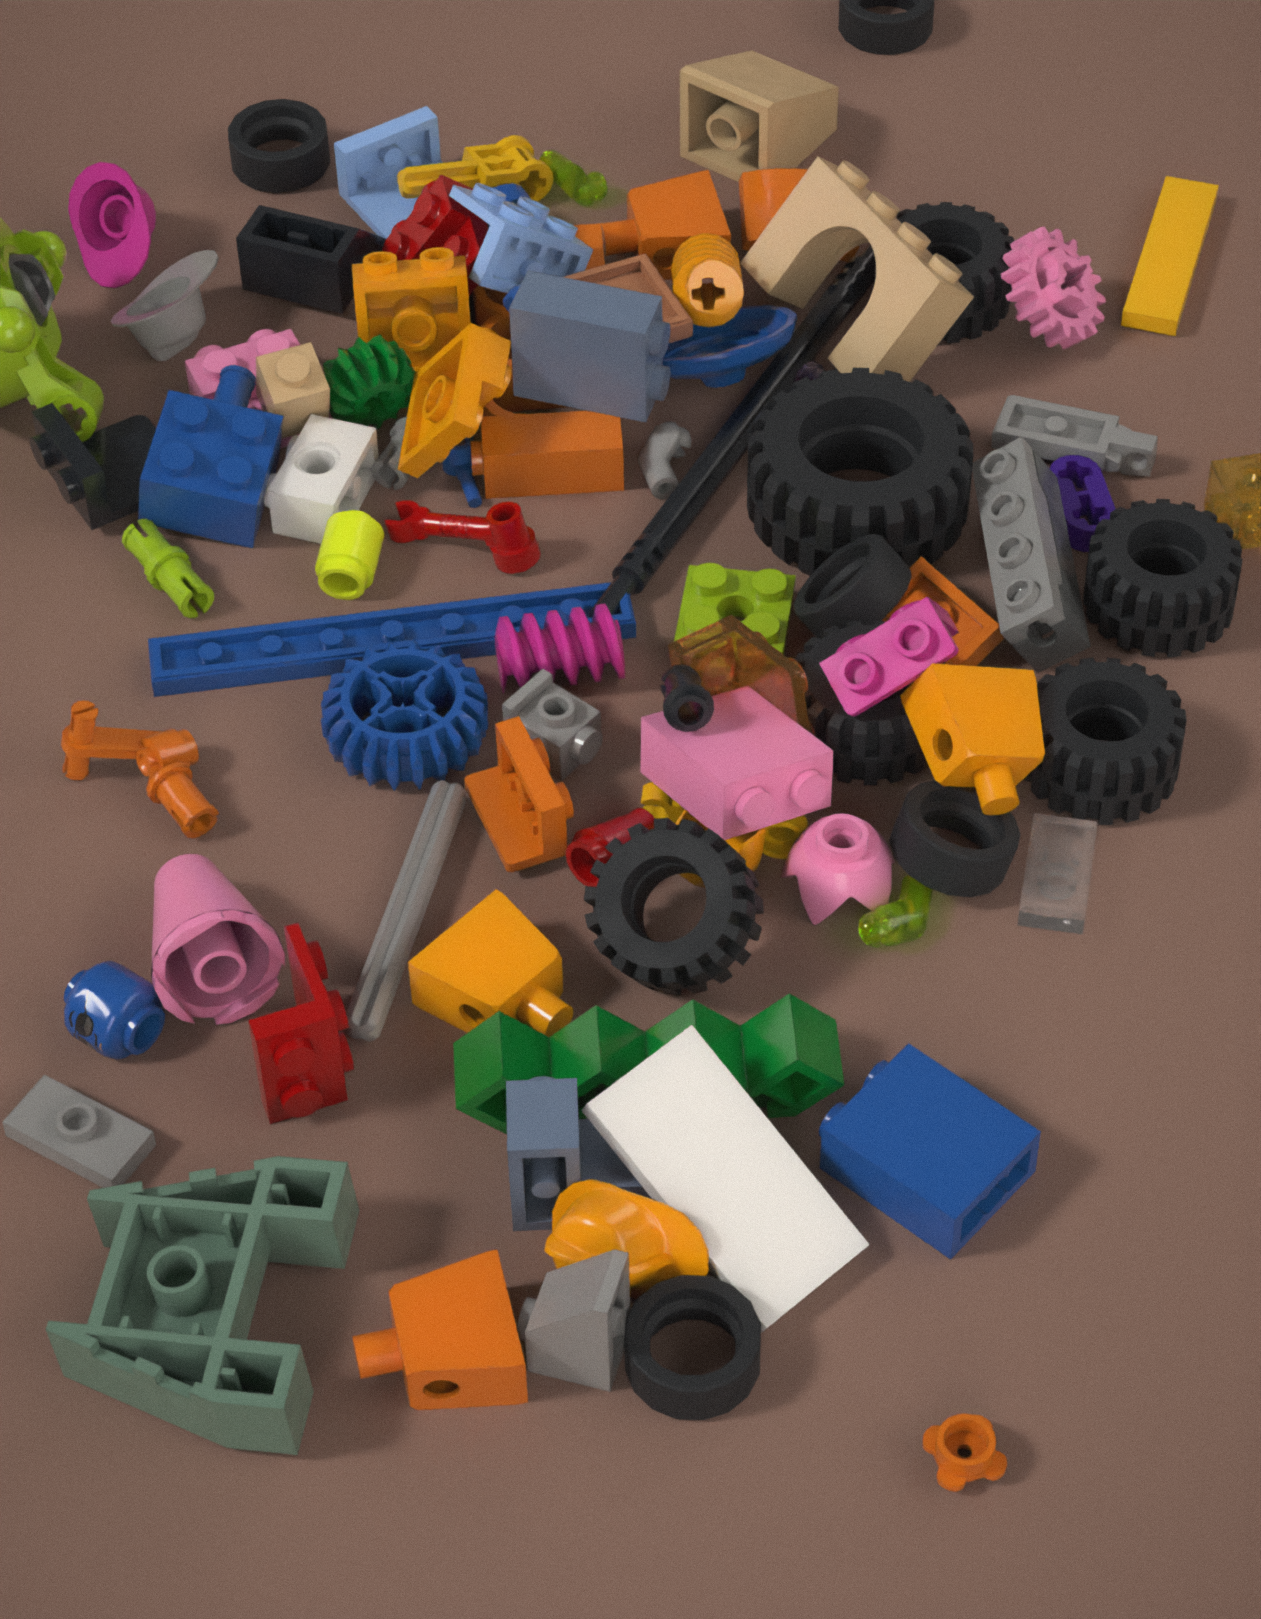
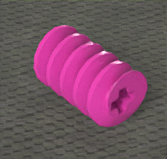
[495,604,625,694]

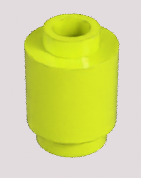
[315,510,384,600]

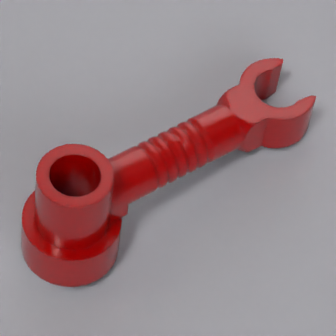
[384,500,541,574]

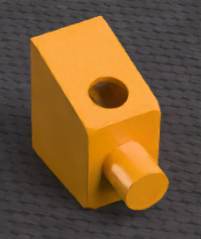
[900,663,1045,816]
[408,889,574,1037]

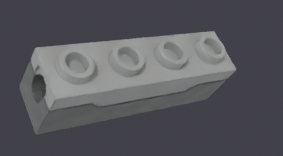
[972,437,1091,673]

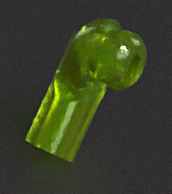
[539,150,608,206]
[858,875,933,948]

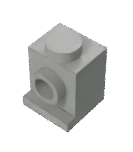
[502,669,602,781]

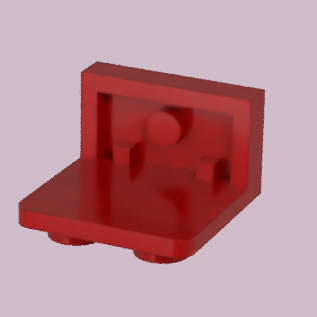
[248,922,354,1124]

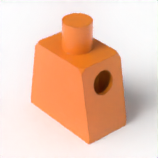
[601,170,731,280]
[352,1249,528,1410]

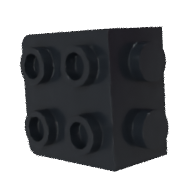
[30,403,156,530]

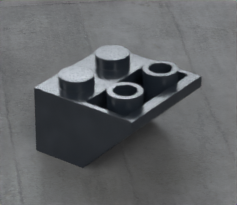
[236,205,386,314]

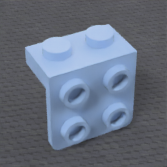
[334,106,443,239]

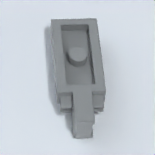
[991,395,1158,477]

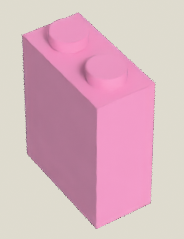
[640,686,833,840]

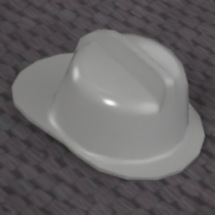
[110,250,219,361]

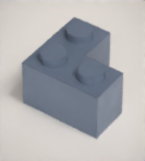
[506,1076,652,1231]

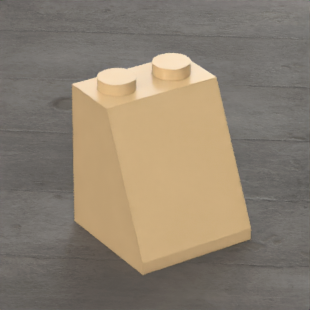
[680,50,839,182]

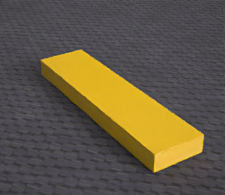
[1121,176,1219,336]

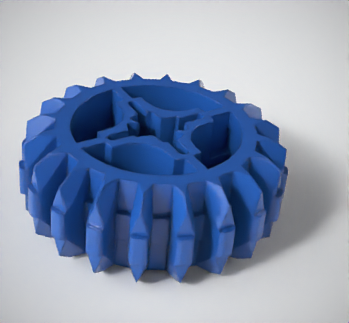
[321,640,489,791]

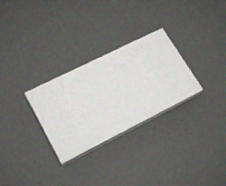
[581,1025,869,1333]

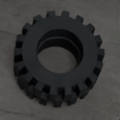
[874,202,1014,343]
[1083,499,1243,657]
[790,620,945,786]
[1024,657,1187,825]
[584,818,764,995]

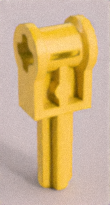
[397,135,553,202]

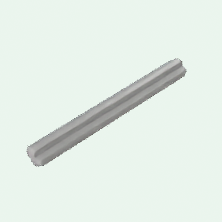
[345,780,466,1042]

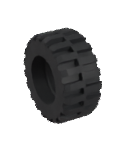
[747,367,974,576]

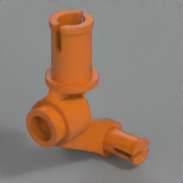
[61,700,219,839]

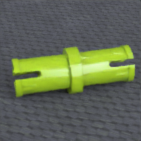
[122,519,214,618]

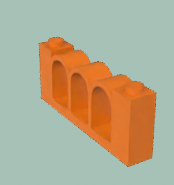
[470,223,624,499]

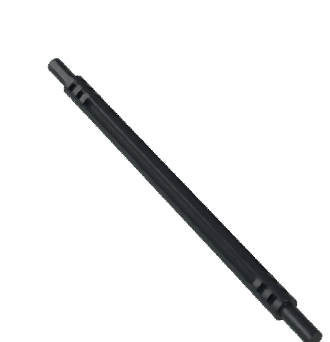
[589,243,875,618]

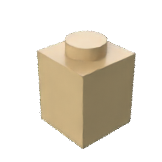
[256,342,330,439]

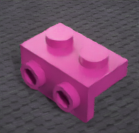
[819,597,959,717]

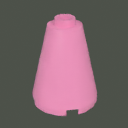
[151,854,285,1025]

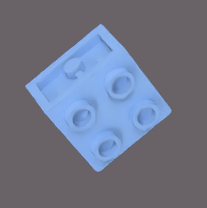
[449,183,594,294]

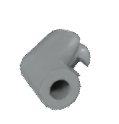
[638,421,692,499]

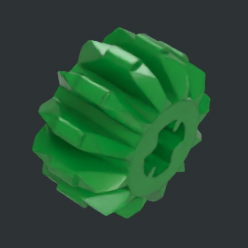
[322,335,416,430]

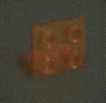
[668,615,815,736]

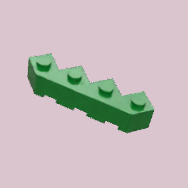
[453,993,845,1135]

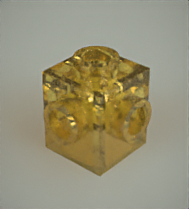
[1204,453,1261,550]

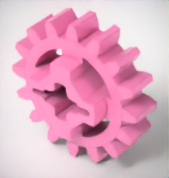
[1001,226,1106,350]

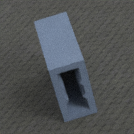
[509,271,671,422]

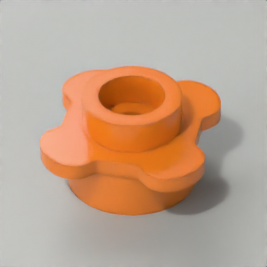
[922,1413,1007,1492]

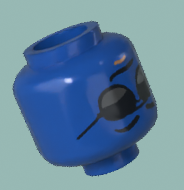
[64,961,165,1060]

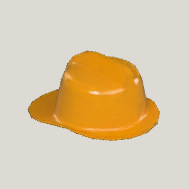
[544,1179,709,1299]

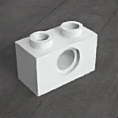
[264,414,379,544]

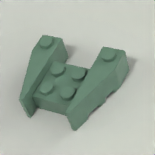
[46,1156,360,1455]

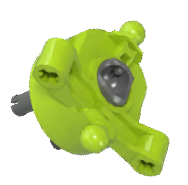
[0,217,104,442]

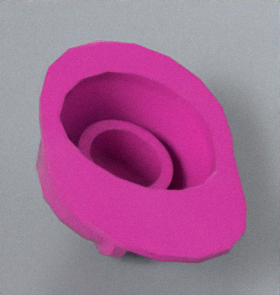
[68,162,156,288]

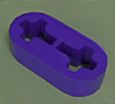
[1050,455,1116,552]

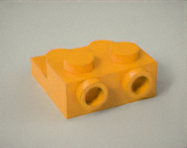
[352,247,471,372]
[397,323,512,478]

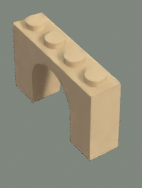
[740,156,974,382]

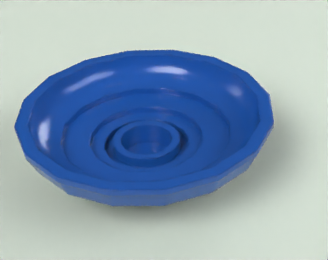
[663,305,797,388]

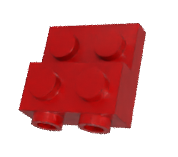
[382,174,489,296]

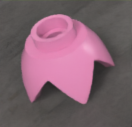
[781,814,895,925]

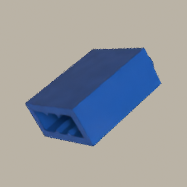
[819,1043,1041,1260]

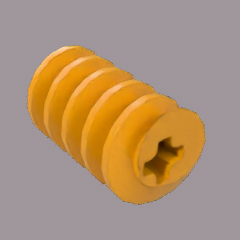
[671,233,744,328]

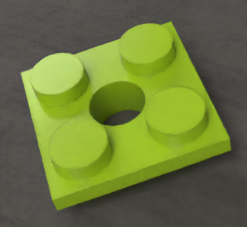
[674,563,796,664]

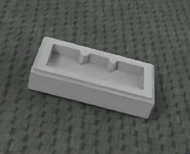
[2,1075,156,1188]

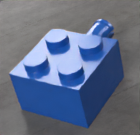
[138,365,283,548]

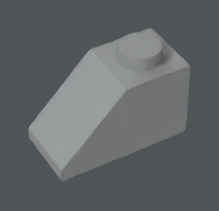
[517,1249,630,1392]

